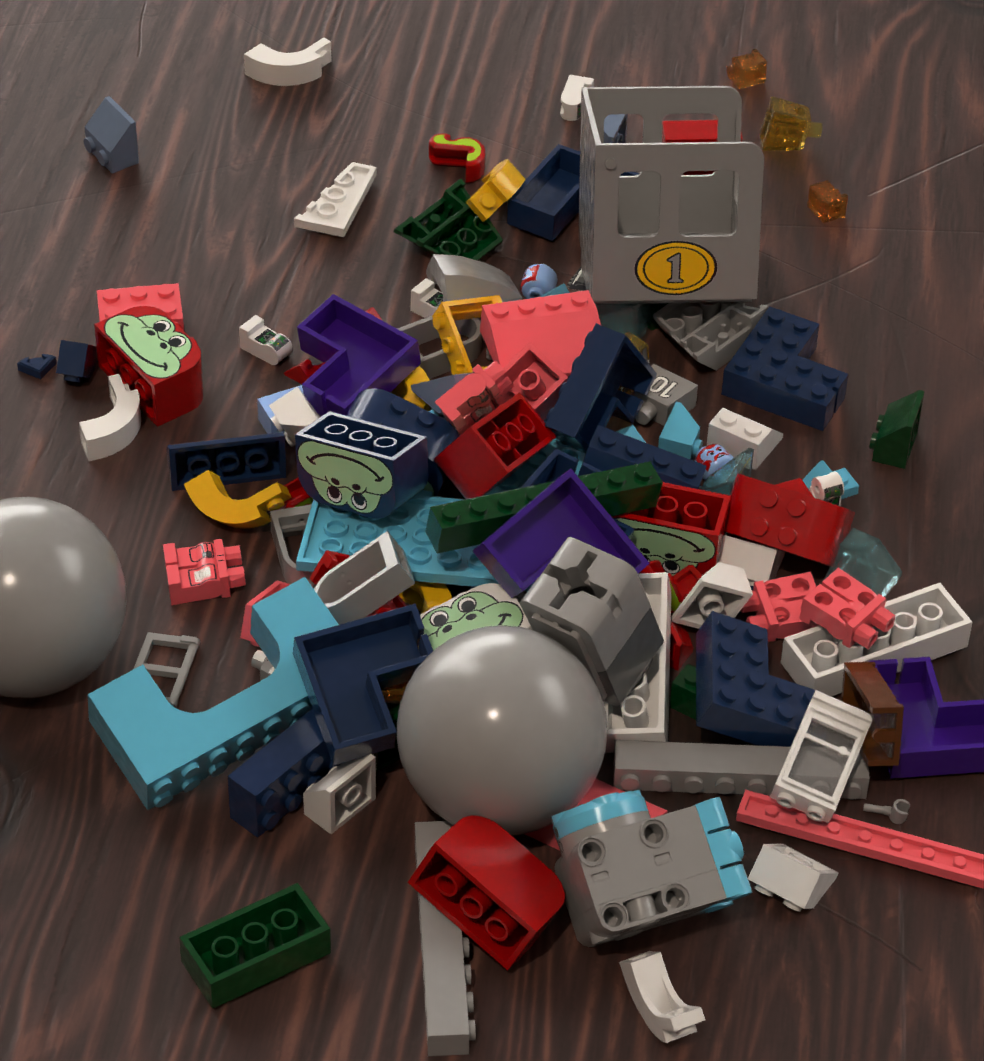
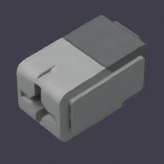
[520,537,664,706]

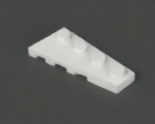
[294,162,377,237]

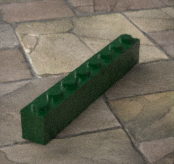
[425,461,663,554]

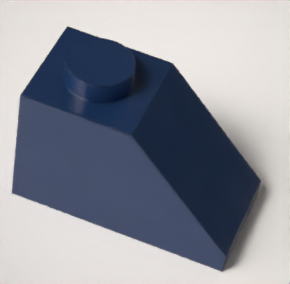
[56,340,98,383]

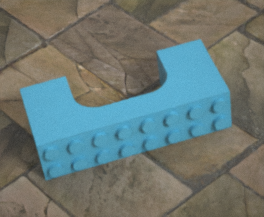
[88,577,339,810]

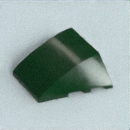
[393,178,503,261]

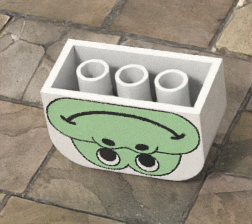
[417,583,532,651]

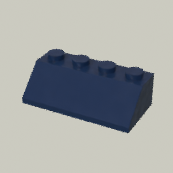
[578,425,707,489]
[167,432,286,491]

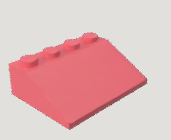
[480,290,601,377]

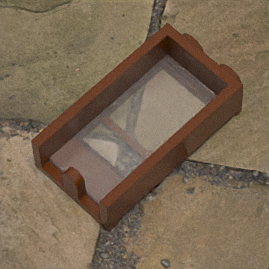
[841,662,904,766]

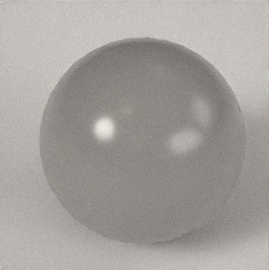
[0,497,127,699]
[397,625,607,836]

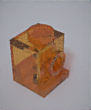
[727,49,767,89]
[807,180,848,223]

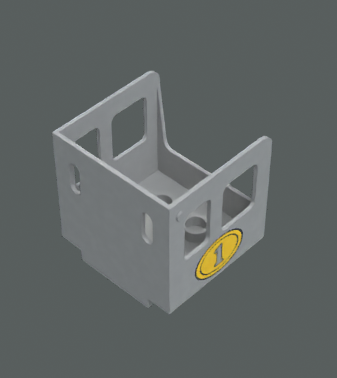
[578,86,764,304]

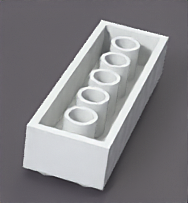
[603,572,671,753]
[781,583,972,697]

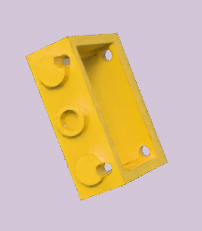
[432,295,502,375]

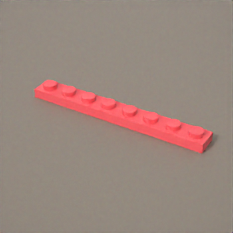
[736,789,984,889]

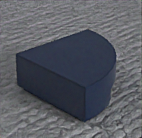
[17,354,57,379]

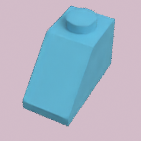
[658,402,703,460]

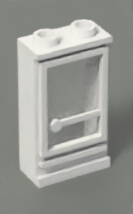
[770,690,874,823]

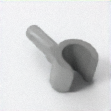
[863,799,910,824]

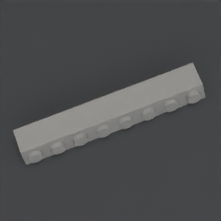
[613,740,870,799]
[415,821,476,1056]

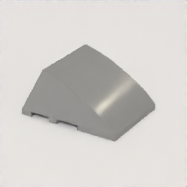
[426,254,522,302]
[653,302,769,371]

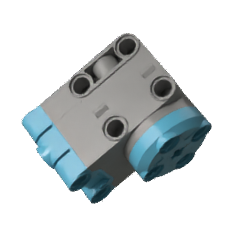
[551,790,753,947]

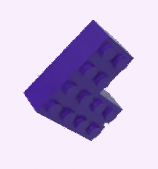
[297,294,421,416]
[472,469,650,598]
[869,657,984,779]

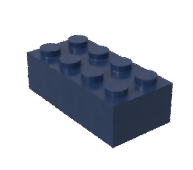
[228,708,341,838]

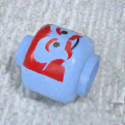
[520,264,558,299]
[695,444,736,486]

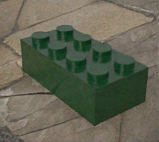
[179,883,331,1009]

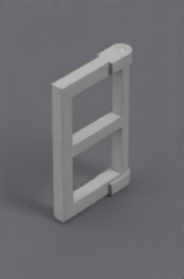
[134,632,201,708]

